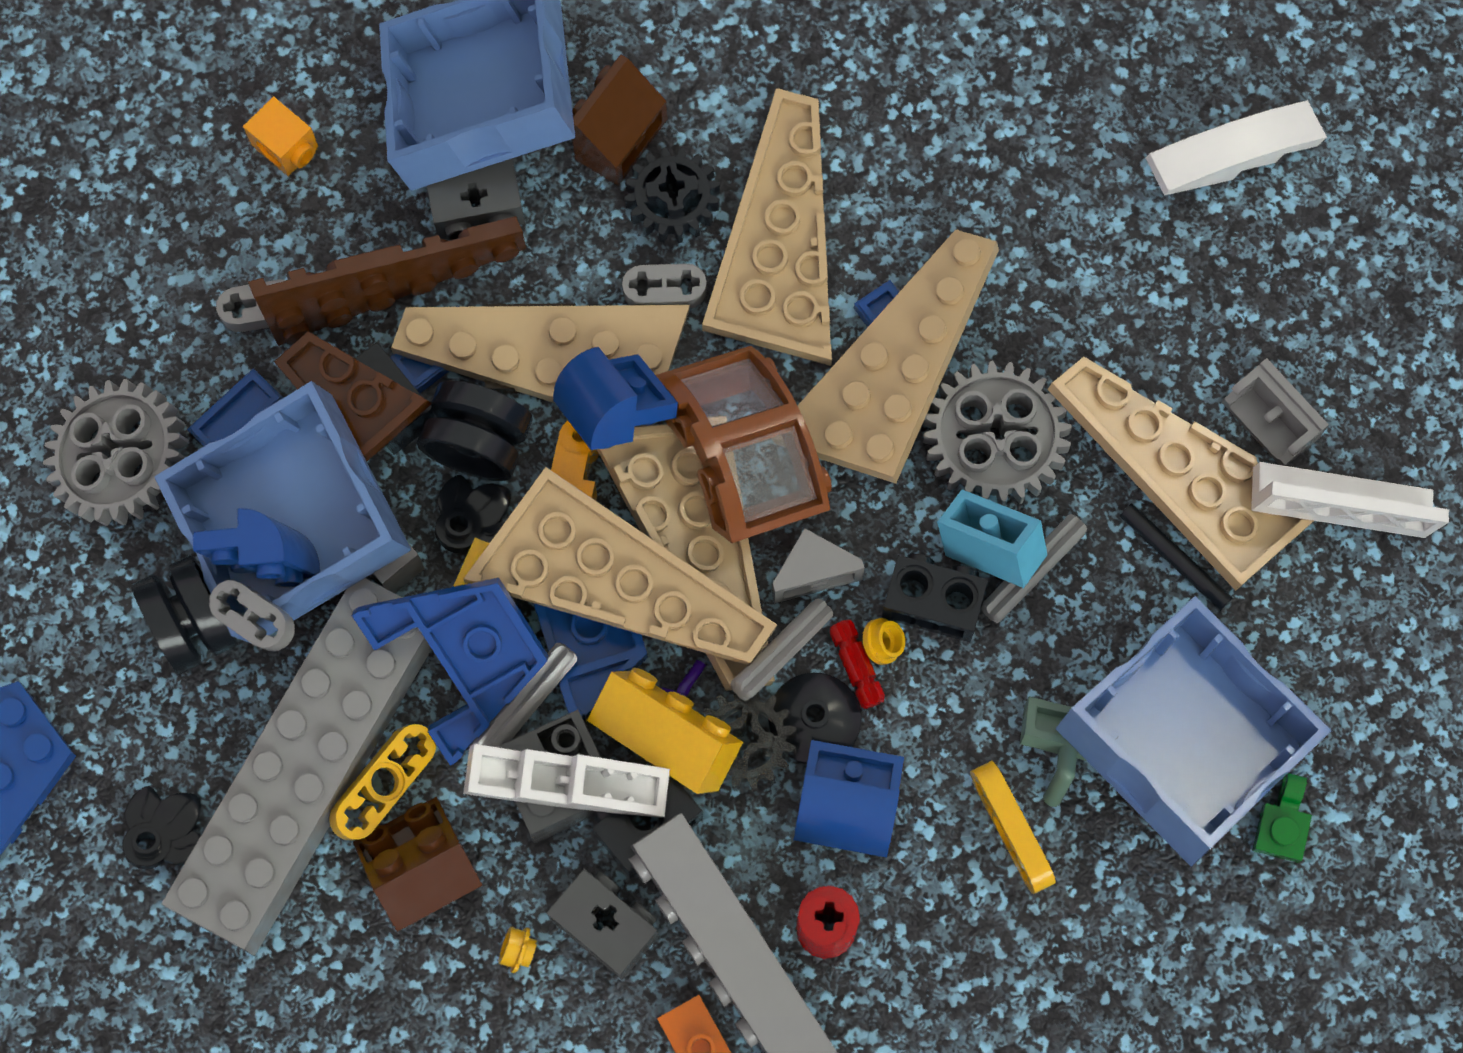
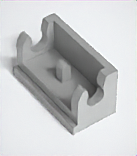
[1222,358,1329,466]

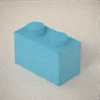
[937,489,1048,588]

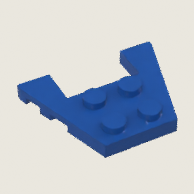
[352,578,548,766]
[0,681,76,856]

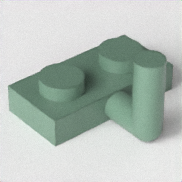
[1020,696,1087,807]

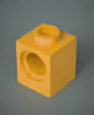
[243,96,318,176]

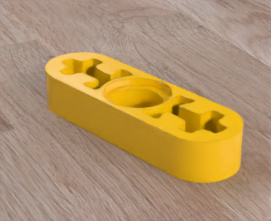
[329,724,436,840]
[970,761,1056,894]

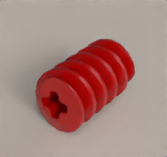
[796,886,860,959]

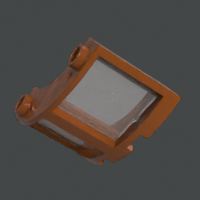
[656,346,832,543]

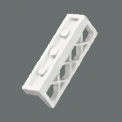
[1251,462,1449,538]

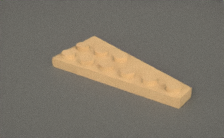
[702,88,832,366]
[770,230,999,484]
[1047,357,1314,591]
[597,419,775,691]
[464,467,777,666]

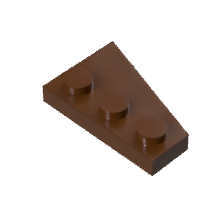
[274,331,432,462]

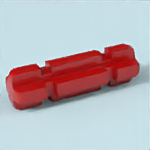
[830,619,885,709]

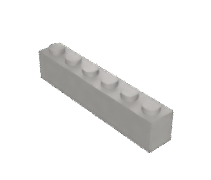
[629,813,837,1053]

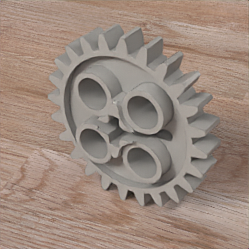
[923,361,1072,506]
[43,379,189,526]

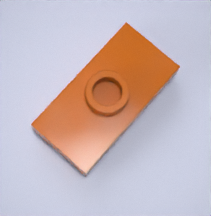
[657,995,731,1053]

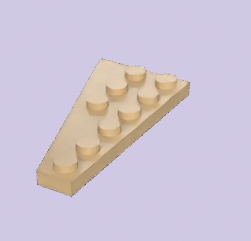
[391,305,690,427]

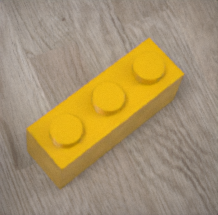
[587,668,743,794]

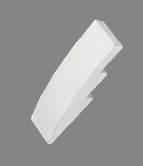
[1146,100,1327,196]
[463,744,670,818]

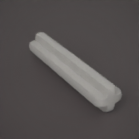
[981,514,1087,623]
[730,598,833,701]
[473,642,578,747]

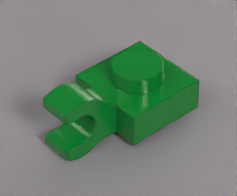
[1252,773,1312,863]

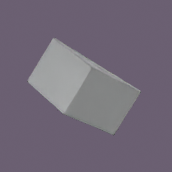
[772,528,865,604]

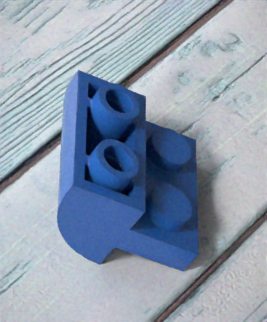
[553,347,678,450]
[193,508,320,587]
[793,740,904,858]

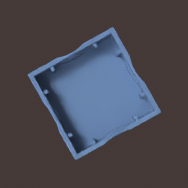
[379,0,575,191]
[154,381,412,643]
[1055,596,1332,867]

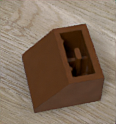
[572,54,668,186]
[353,796,483,932]

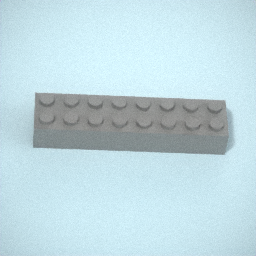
[161,578,431,956]

